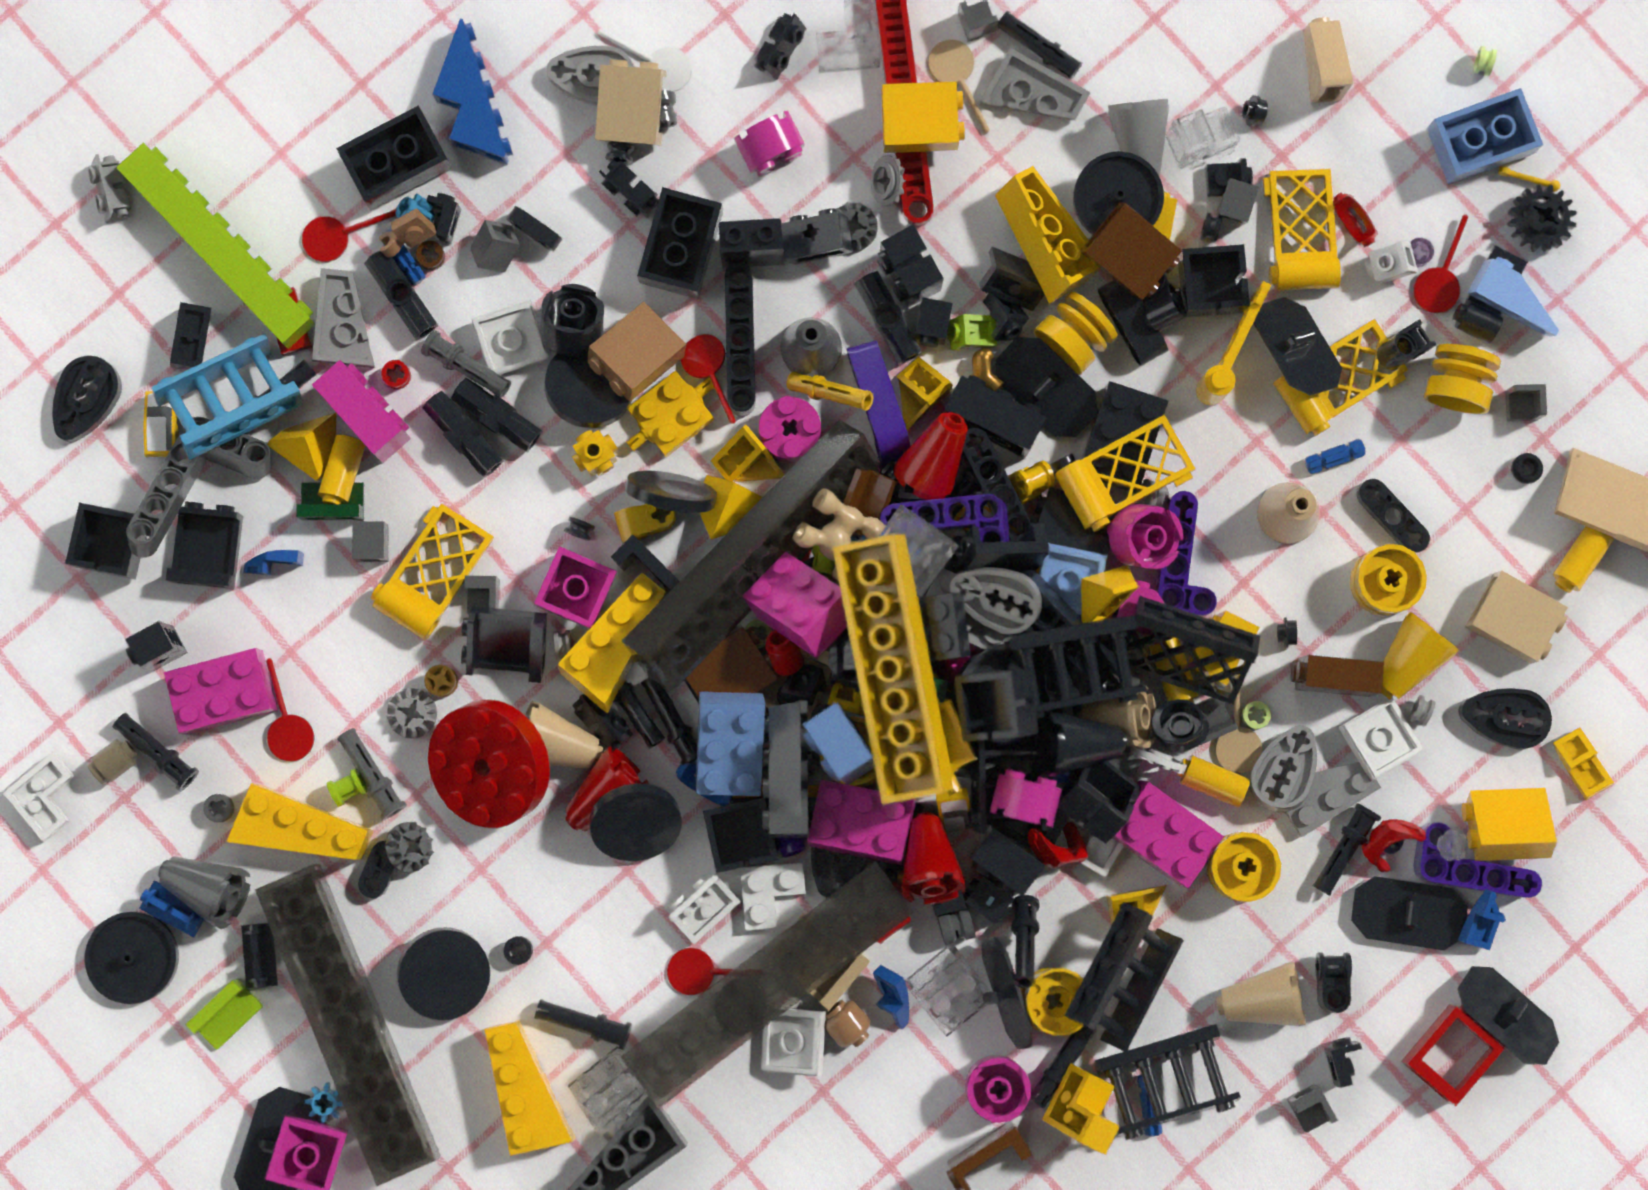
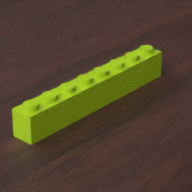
[116,142,316,349]

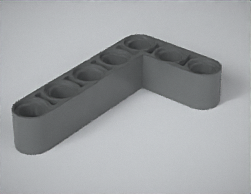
[127,417,271,558]

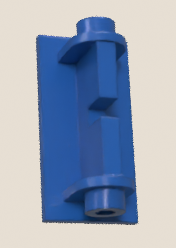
[139,880,204,938]

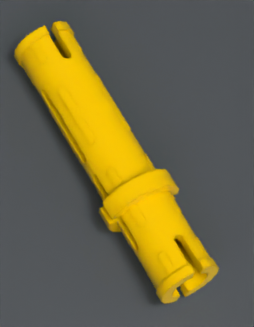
[786,371,874,411]

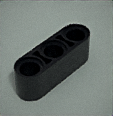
[1097,280,1168,366]

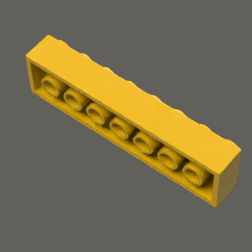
[832,534,955,804]

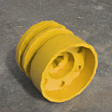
[1034,292,1118,375]
[1424,344,1502,414]
[1020,967,1083,1036]

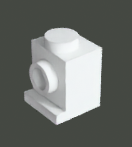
[1365,241,1418,283]

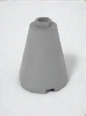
[1108,99,1169,175]

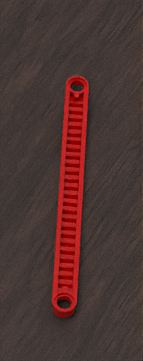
[874,0,934,227]

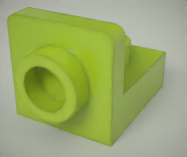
[947,314,998,350]

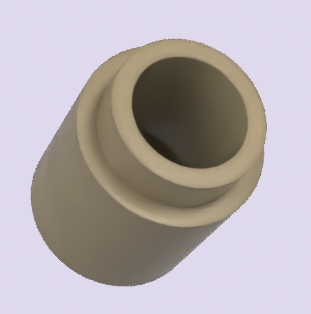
[88,739,137,785]

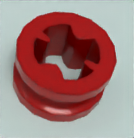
[381,360,411,390]

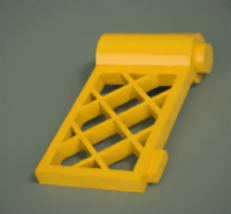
[1263,169,1341,291]
[1195,281,1271,406]
[1273,319,1408,436]
[1055,415,1196,532]
[370,503,494,640]

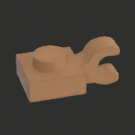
[379,208,436,258]

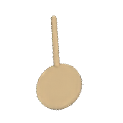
[928,39,990,133]
[1215,675,1263,773]

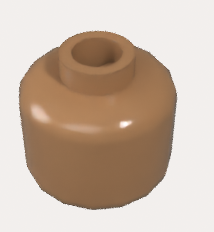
[825,999,871,1047]

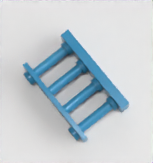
[151,333,303,460]

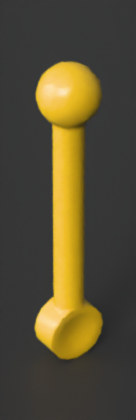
[1498,166,1561,192]

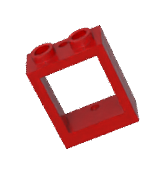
[1401,1004,1505,1106]

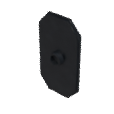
[1253,297,1342,396]
[995,337,1098,437]
[1351,876,1468,951]
[981,936,1033,1049]
[1457,966,1559,1065]
[234,1086,320,1190]

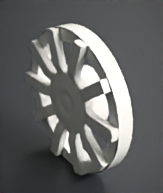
[1129,746,1187,774]

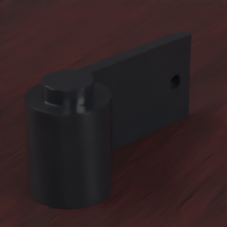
[1452,245,1528,344]

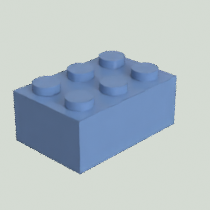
[1426,88,1543,185]
[695,692,765,796]
[803,703,875,785]

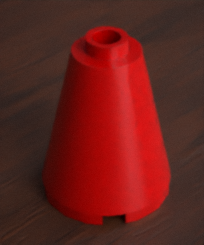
[894,412,968,500]
[565,747,650,832]
[901,812,966,905]

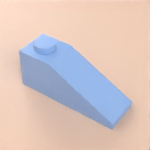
[1467,257,1559,337]

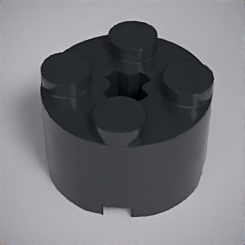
[541,284,604,358]

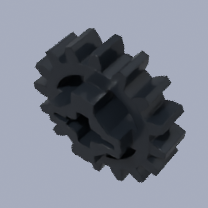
[1507,184,1577,253]

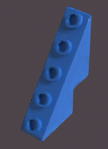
[433,18,513,165]

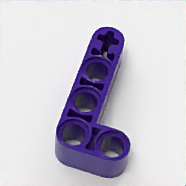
[846,340,911,468]
[1155,491,1217,617]
[880,494,1010,542]
[1413,822,1542,898]

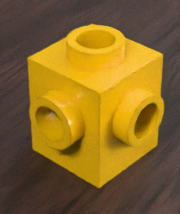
[571,430,618,477]

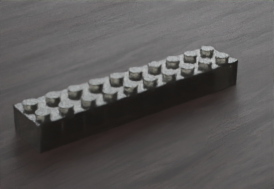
[622,419,884,693]
[620,860,914,1109]
[255,864,441,1186]

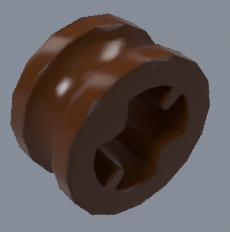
[416,240,445,270]

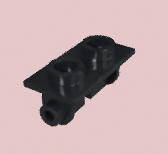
[754,13,807,80]
[599,159,659,218]
[572,694,634,751]
[241,922,278,989]

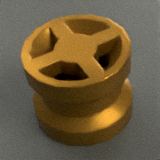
[424,665,459,697]

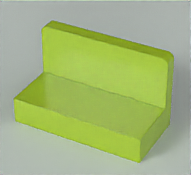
[185,979,263,1049]

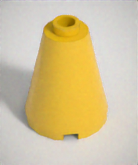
[1382,612,1459,700]

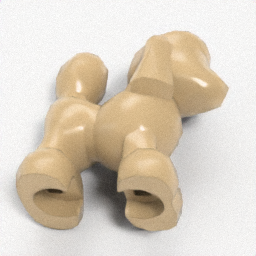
[793,489,888,584]

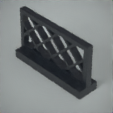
[1125,595,1260,705]

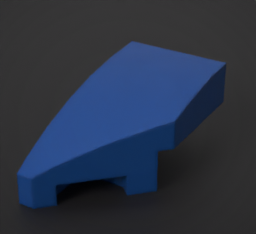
[243,550,304,575]
[1458,889,1506,950]
[873,964,909,1030]

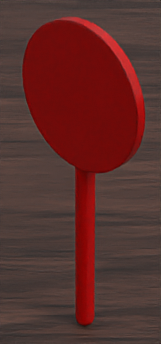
[302,209,396,262]
[1413,214,1468,313]
[681,334,736,424]
[266,658,315,761]
[667,948,774,995]

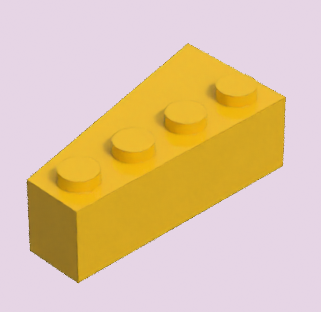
[995,166,1101,304]
[558,573,667,714]
[226,783,374,860]
[484,1020,576,1156]

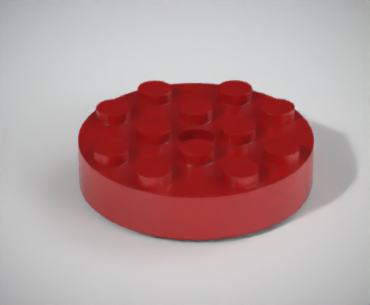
[428,699,550,828]

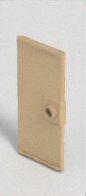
[1554,447,1648,551]

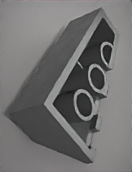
[763,701,808,838]
[568,1094,688,1190]

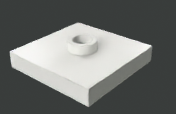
[471,300,550,375]
[1338,697,1425,781]
[761,1007,826,1076]

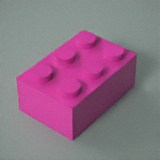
[311,360,411,463]
[742,551,848,658]
[164,648,278,735]
[807,780,916,866]
[1113,780,1224,889]

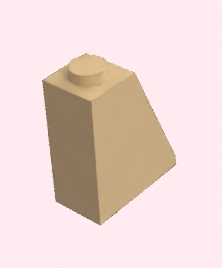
[1303,17,1353,103]

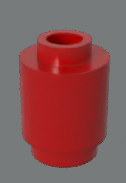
[765,630,804,675]

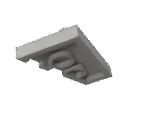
[980,48,1090,121]
[312,268,375,368]
[1272,762,1381,837]

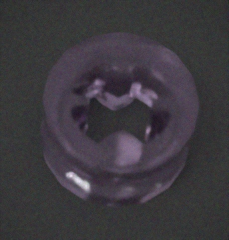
[1410,237,1434,268]

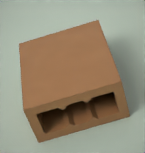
[588,301,686,402]

